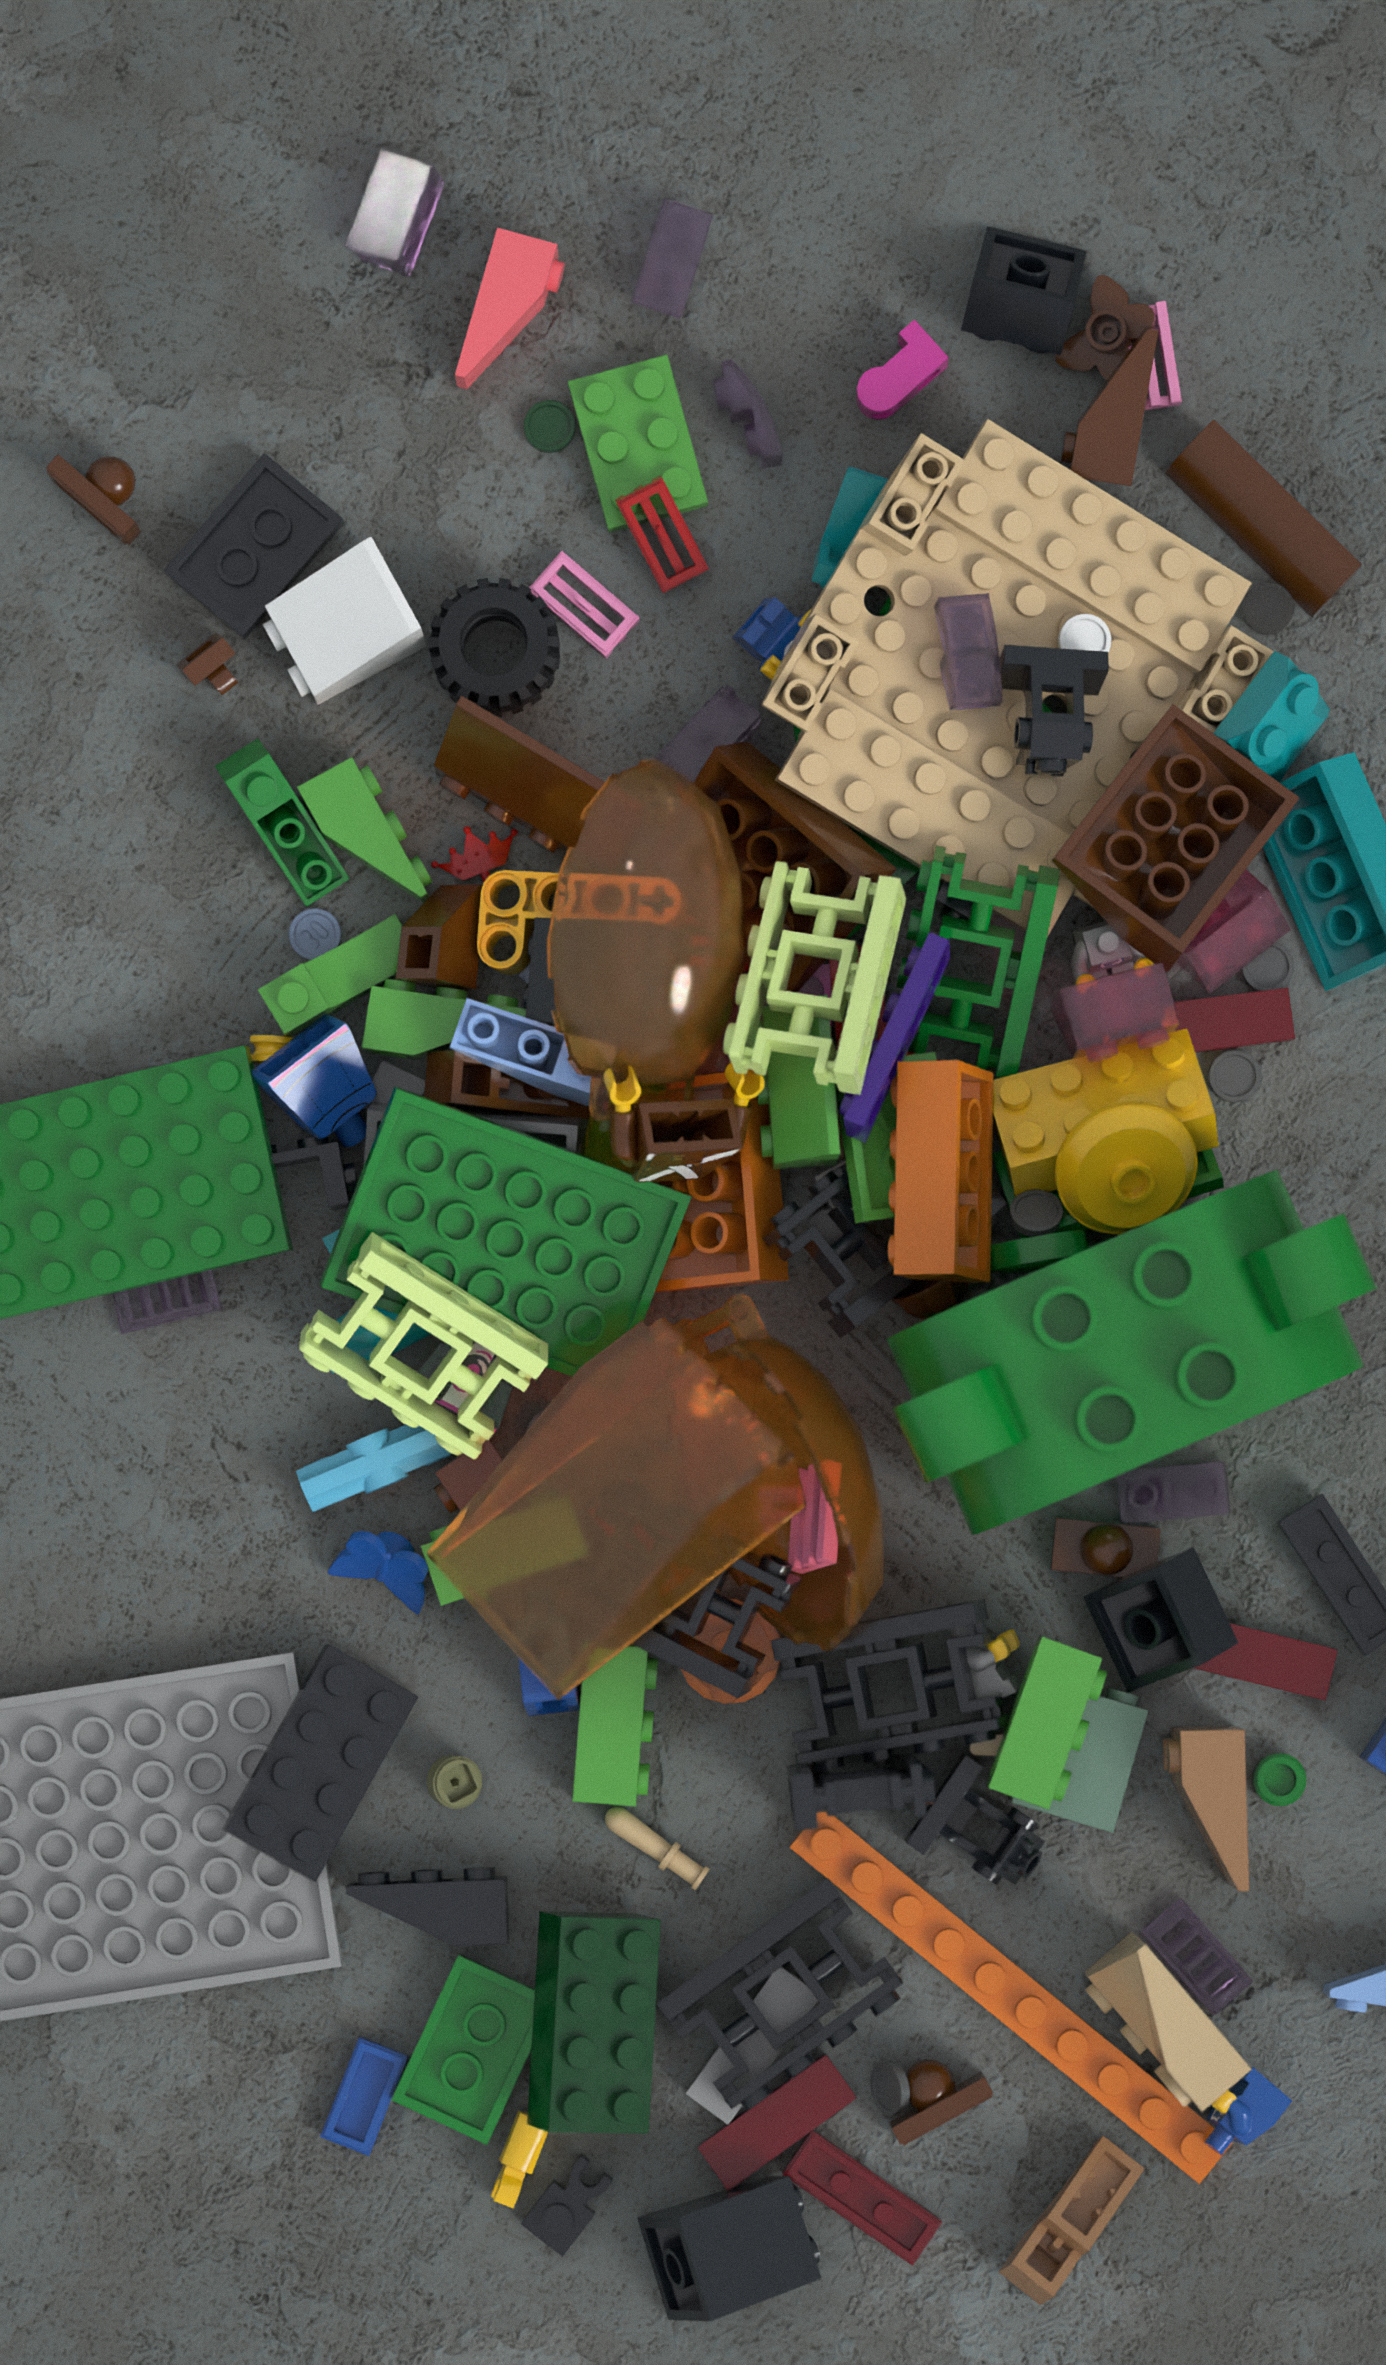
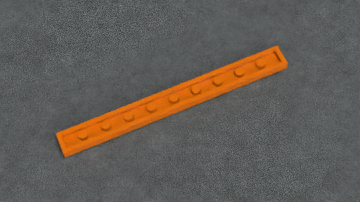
[789,1812,1232,2184]

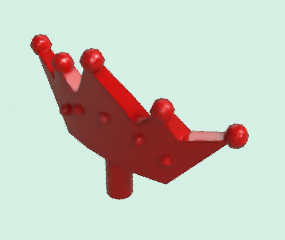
[431,826,518,883]

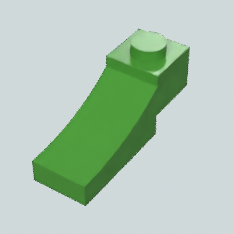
[258,914,402,1037]

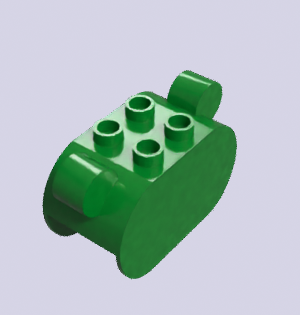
[886,1169,1377,1535]

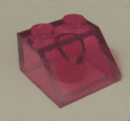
[1177,870,1291,994]
[1051,962,1180,1062]

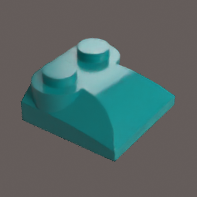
[1213,651,1330,782]

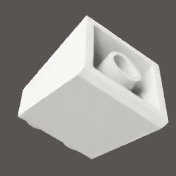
[263,537,427,705]

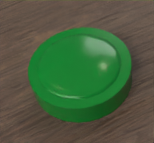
[990,1230,1089,1273]

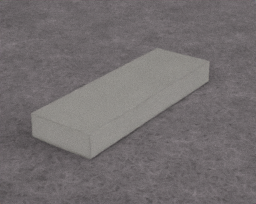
[685,1967,818,2125]

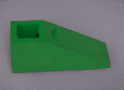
[215,738,350,907]

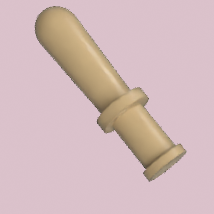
[605,1807,710,1890]

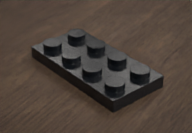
[221,1644,418,1882]

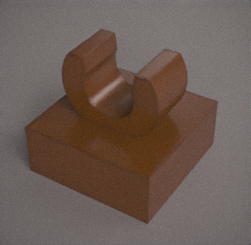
[176,633,238,695]

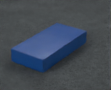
[320,2036,409,2156]

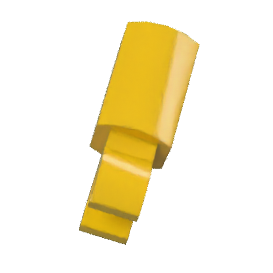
[490,2110,548,2208]

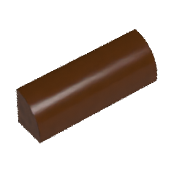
[1165,419,1362,617]

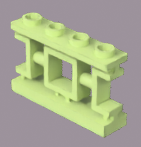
[724,861,906,1095]
[299,1232,548,1460]

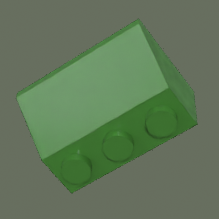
[753,995,840,1170]

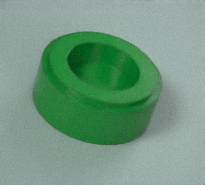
[1252,1753,1306,1806]

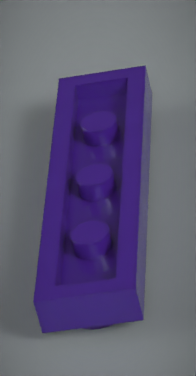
[839,932,950,1143]

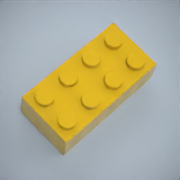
[993,1028,1219,1197]

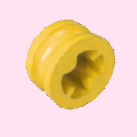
[249,1035,294,1065]

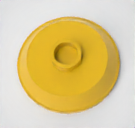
[1054,1101,1198,1234]

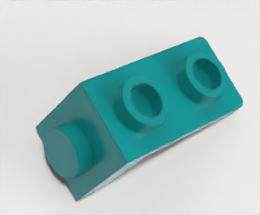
[811,467,888,589]

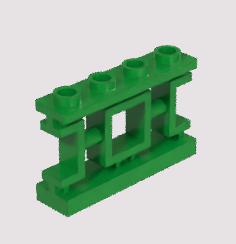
[896,846,1060,1077]

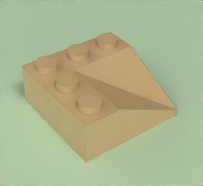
[1084,1932,1251,2112]

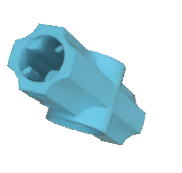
[296,1425,452,1512]

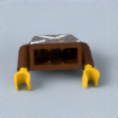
[603,1062,765,1183]

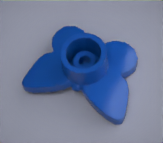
[327,1531,429,1615]

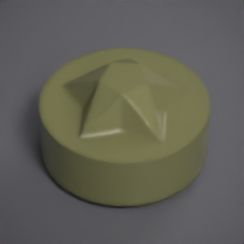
[427,1754,482,1809]

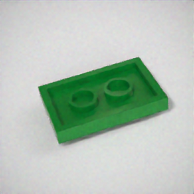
[391,1953,535,2145]

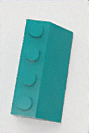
[1263,752,1386,991]

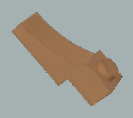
[999,2136,1145,2305]

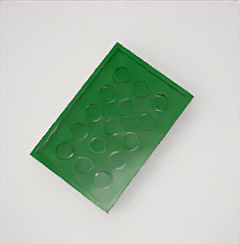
[0,1045,294,1320]
[319,1086,691,1392]

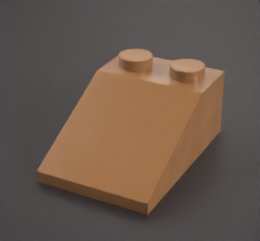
[1162,1726,1249,1891]

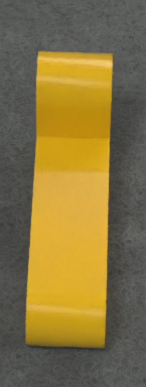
[477,870,690,975]

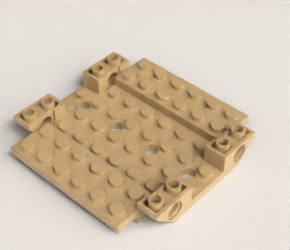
[761,419,1274,937]

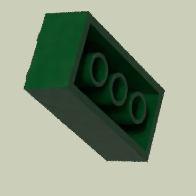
[527,1911,661,2134]

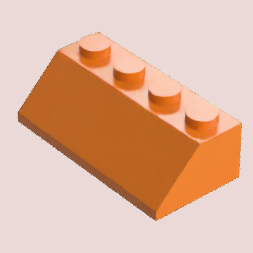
[888,1060,994,1283]

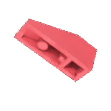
[455,227,565,389]

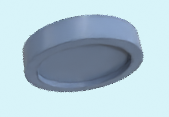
[289,908,341,960]

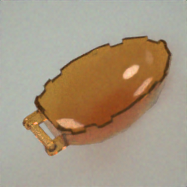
[547,758,748,1121]
[664,1293,885,1651]

